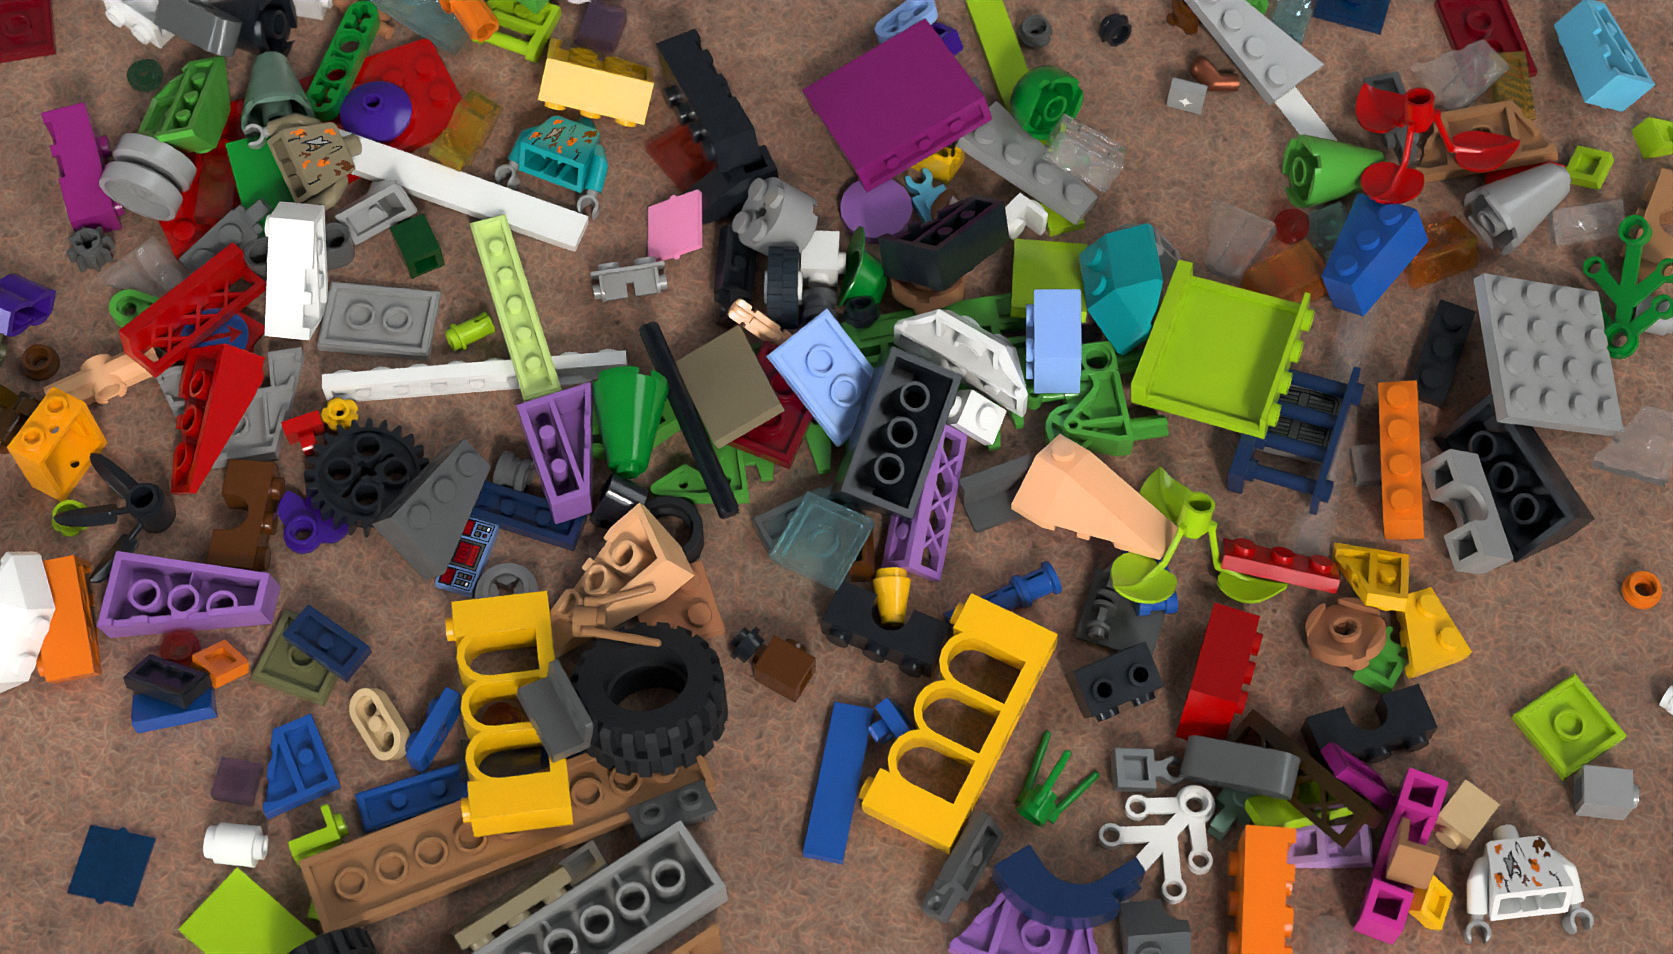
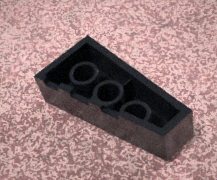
[656,29,761,173]

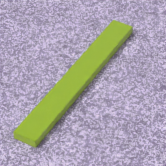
[966,0,1085,237]

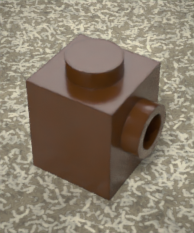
[752,635,816,703]

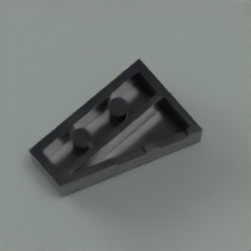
[878,195,1010,291]

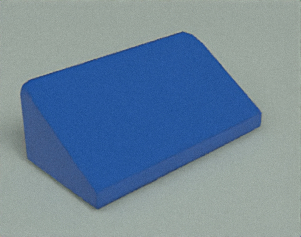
[131,685,218,733]

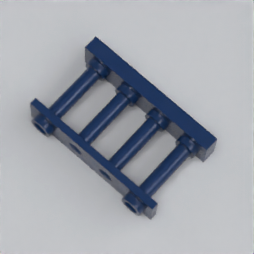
[1227,365,1365,515]

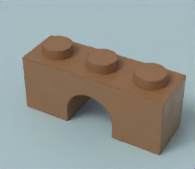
[1619,168,1673,287]

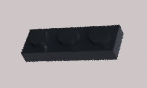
[1411,299,1476,408]

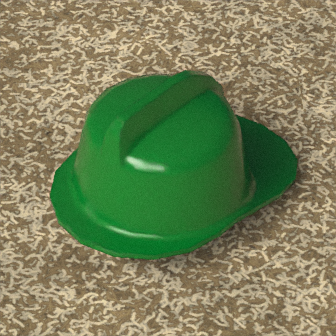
[836,226,887,307]

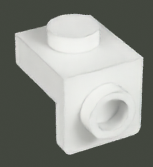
[946,389,1007,445]

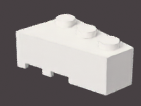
[265,201,328,340]

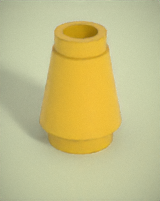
[872,567,911,627]

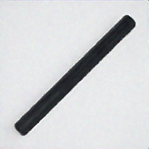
[639,321,739,519]

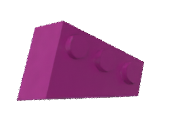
[41,102,126,233]

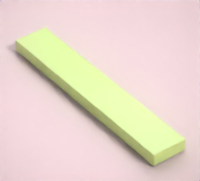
[470,214,562,402]

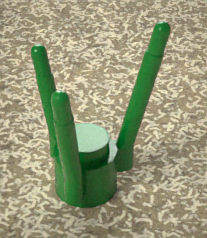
[1016,731,1099,827]

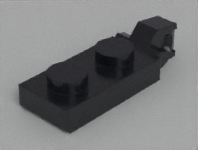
[714,225,757,328]

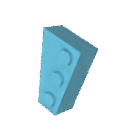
[1554,0,1655,111]

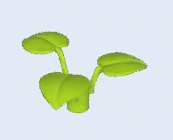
[1110,466,1289,604]

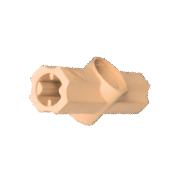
[43,347,159,406]

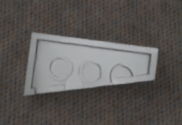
[956,101,1098,225]

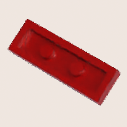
[1219,538,1341,594]

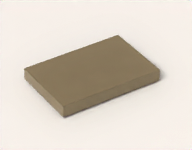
[675,325,785,449]

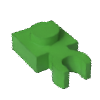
[1352,626,1408,694]

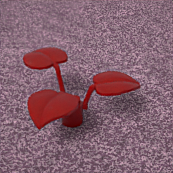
[1355,83,1520,205]

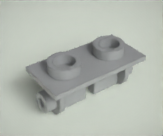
[590,257,668,302]

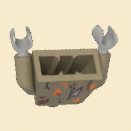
[244,113,362,211]

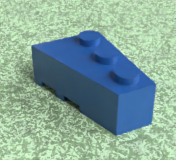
[1322,193,1428,316]

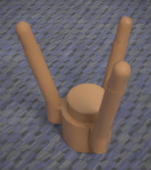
[572,585,661,647]

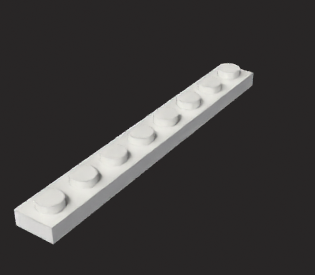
[322,349,628,402]

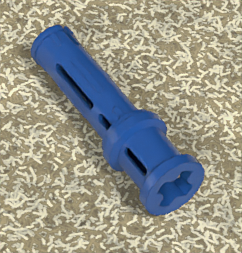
[943,561,1062,636]

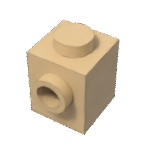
[1432,779,1500,853]

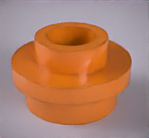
[1621,571,1662,610]

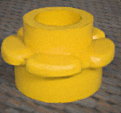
[321,397,358,432]

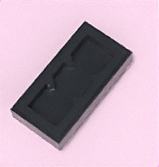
[123,654,212,709]

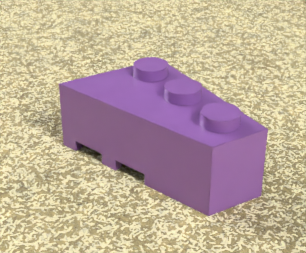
[517,382,594,524]

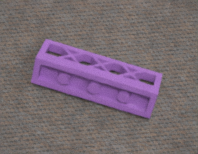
[881,424,968,582]

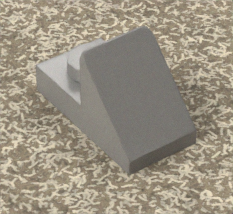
[335,180,417,245]

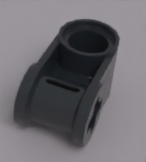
[589,472,649,530]

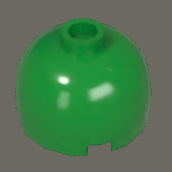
[1010,65,1084,141]

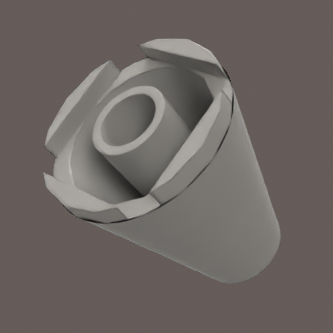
[1464,163,1571,255]

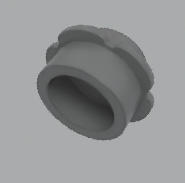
[1018,15,1053,48]

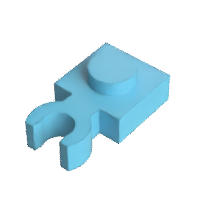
[905,168,947,224]

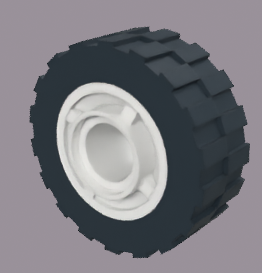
[764,246,803,329]

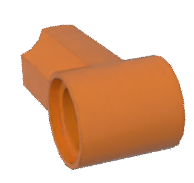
[438,0,499,42]

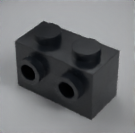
[1065,642,1164,722]

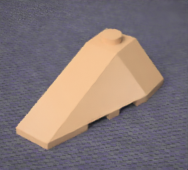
[550,503,695,659]

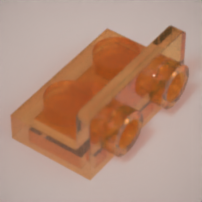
[1407,216,1478,289]

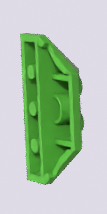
[138,56,231,154]

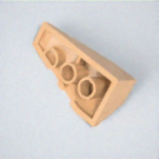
[1011,434,1178,560]

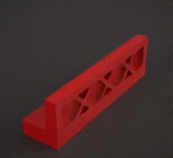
[119,242,267,378]

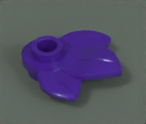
[278,491,348,554]

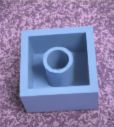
[1026,289,1082,393]

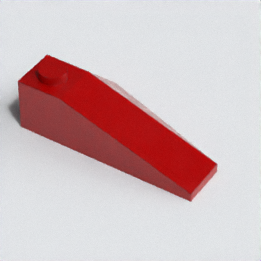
[170,343,265,495]

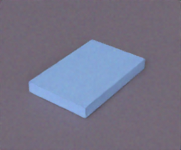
[766,309,874,447]

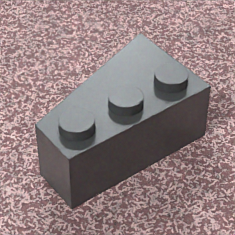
[372,439,491,580]

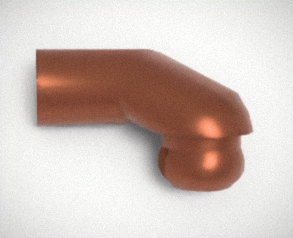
[1190,56,1239,92]

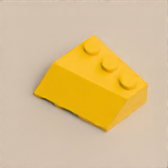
[538,37,654,127]

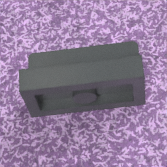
[958,454,1033,533]
[517,659,594,763]

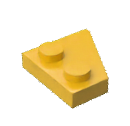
[1331,542,1409,612]
[1396,587,1472,679]

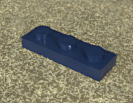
[469,481,588,551]

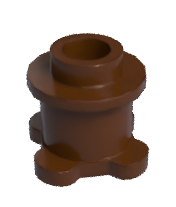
[1166,0,1201,35]

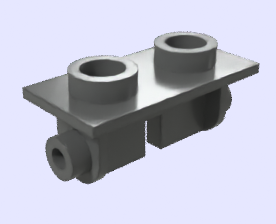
[626,779,718,843]

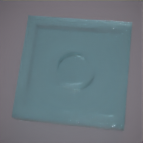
[769,491,875,591]

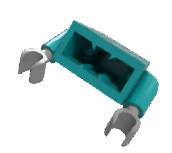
[495,116,608,220]

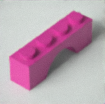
[1353,767,1449,945]

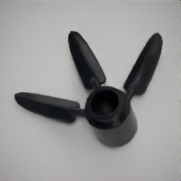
[53,453,176,584]

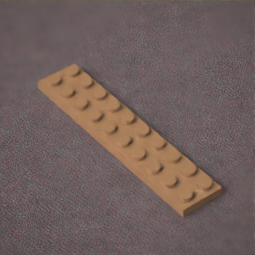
[298,753,717,934]

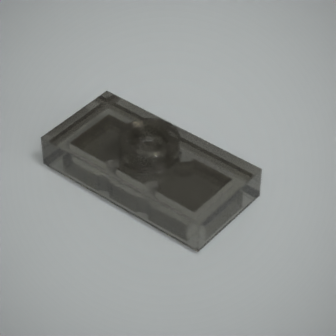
[459,739,543,783]

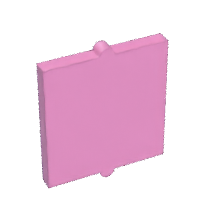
[648,189,702,262]

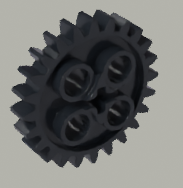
[304,418,429,537]

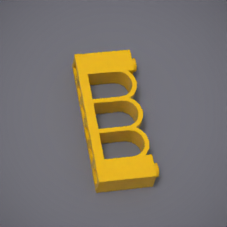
[445,591,573,837]
[859,593,1058,855]

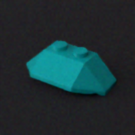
[1079,223,1163,356]

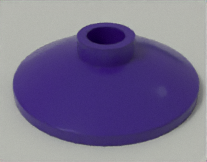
[340,81,412,143]

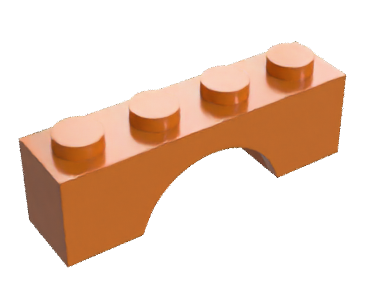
[1378,380,1425,540]

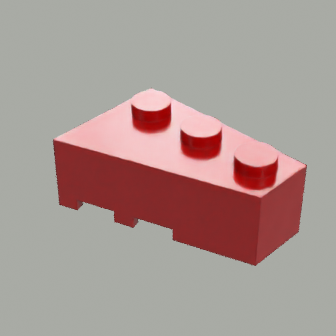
[1175,602,1263,741]

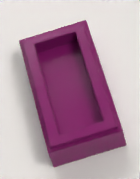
[1320,741,1396,810]

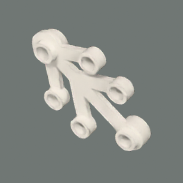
[1098,785,1215,904]

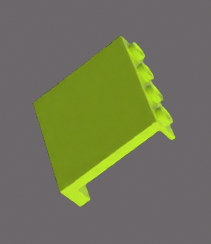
[1131,259,1315,439]

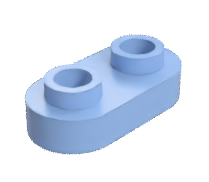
[875,0,938,44]

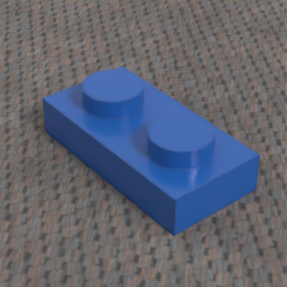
[405,687,462,773]

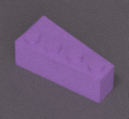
[97,551,281,638]

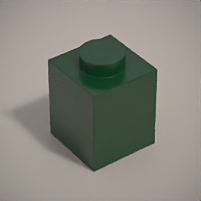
[390,214,445,279]

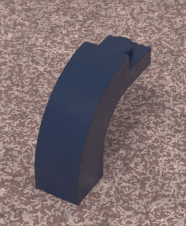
[992,844,1146,930]

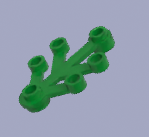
[1583,215,1673,359]

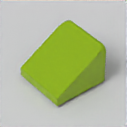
[1631,117,1673,159]

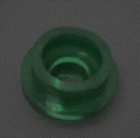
[127,59,164,92]

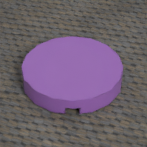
[840,179,913,244]

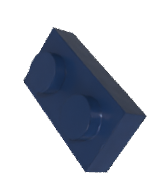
[282,604,372,683]

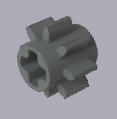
[66,226,116,272]

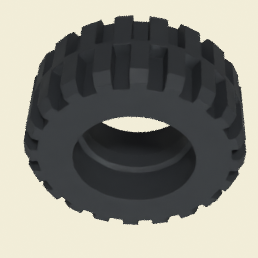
[570,622,728,778]

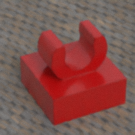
[281,410,326,458]

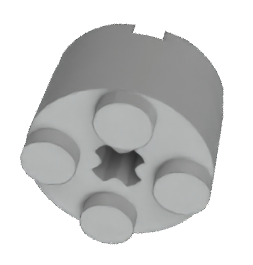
[732,177,818,256]

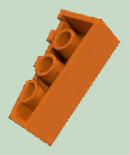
[1227,825,1296,954]

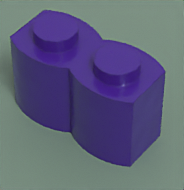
[0,273,56,337]

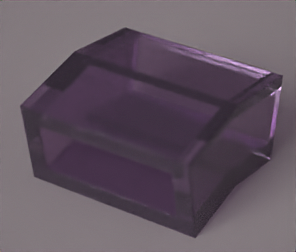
[573,0,627,55]

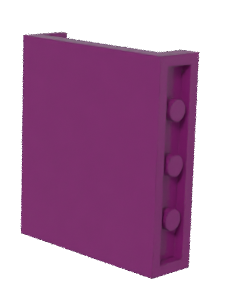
[802,18,992,193]

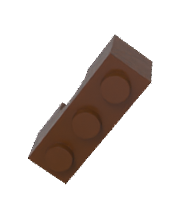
[206,459,285,572]

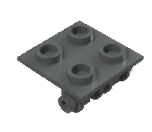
[1075,563,1165,656]

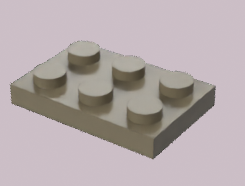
[448,863,573,951]

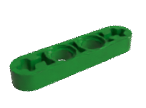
[306,0,381,122]

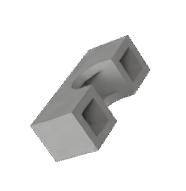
[1421,449,1514,574]

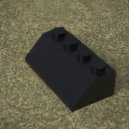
[829,346,963,520]
[1434,392,1595,563]

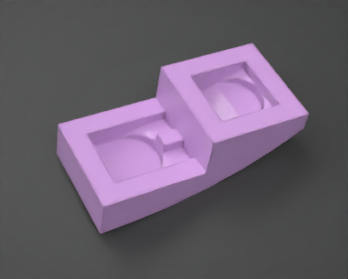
[1287,823,1374,868]

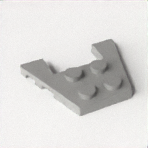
[157,347,305,469]

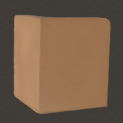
[1385,817,1440,890]

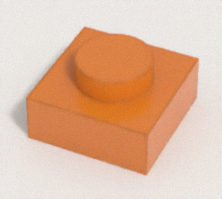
[191,639,249,689]

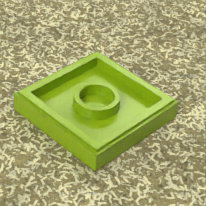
[1511,673,1627,781]

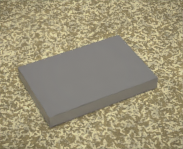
[317,281,442,361]

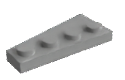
[1184,0,1324,106]

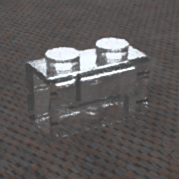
[1042,114,1127,193]

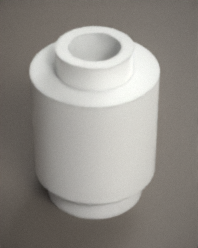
[203,822,269,867]

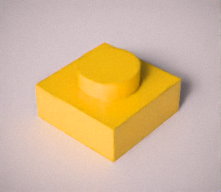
[1409,875,1453,931]

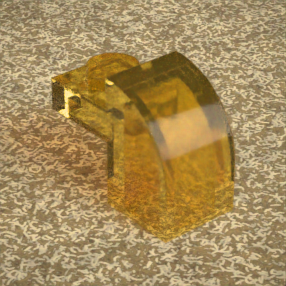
[428,90,503,172]

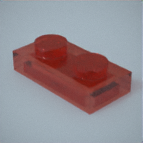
[194,154,238,225]

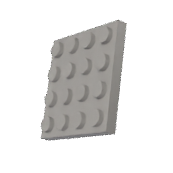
[1473,273,1624,436]

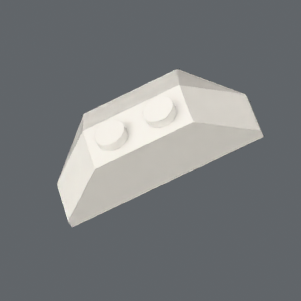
[894,309,1028,417]
[0,551,55,693]

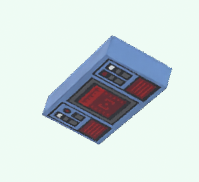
[435,517,500,598]

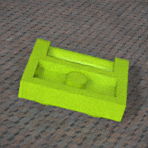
[471,0,562,63]

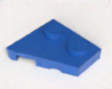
[263,713,341,819]

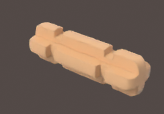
[728,298,793,346]

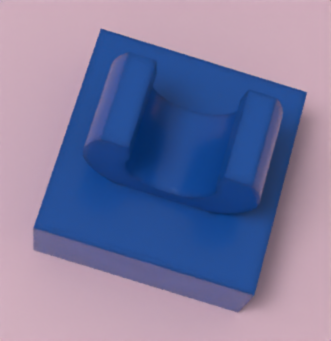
[867,697,916,745]

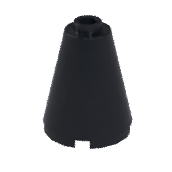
[205,0,297,57]

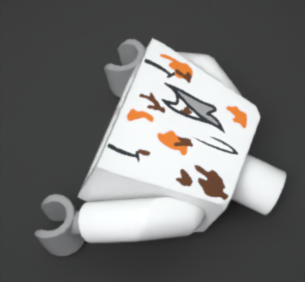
[1463,825,1594,945]

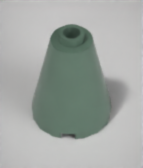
[241,52,315,138]

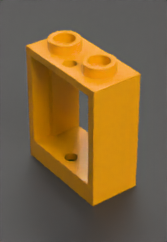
[7,386,108,502]

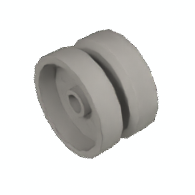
[99,133,197,221]

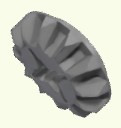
[475,563,538,599]

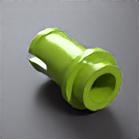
[444,311,495,351]

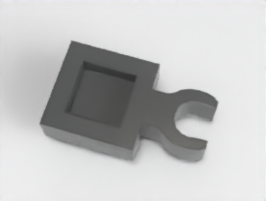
[1110,748,1183,793]

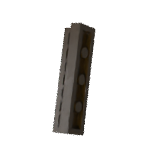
[1226,709,1384,849]

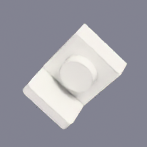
[1005,193,1048,240]

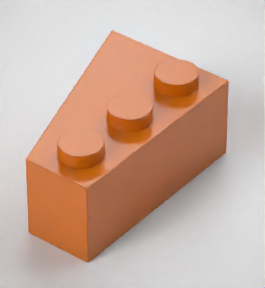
[36,555,102,684]

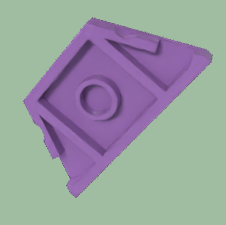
[948,892,1098,954]

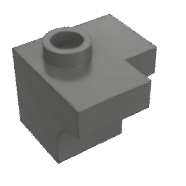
[1119,899,1191,954]

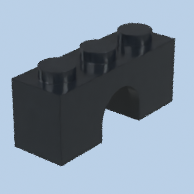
[822,580,951,678]
[1301,684,1438,775]

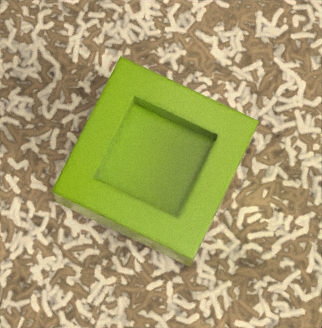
[1566,145,1614,190]

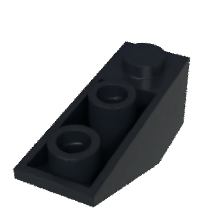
[679,145,779,225]

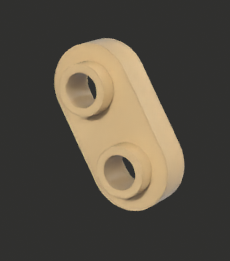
[349,688,410,760]

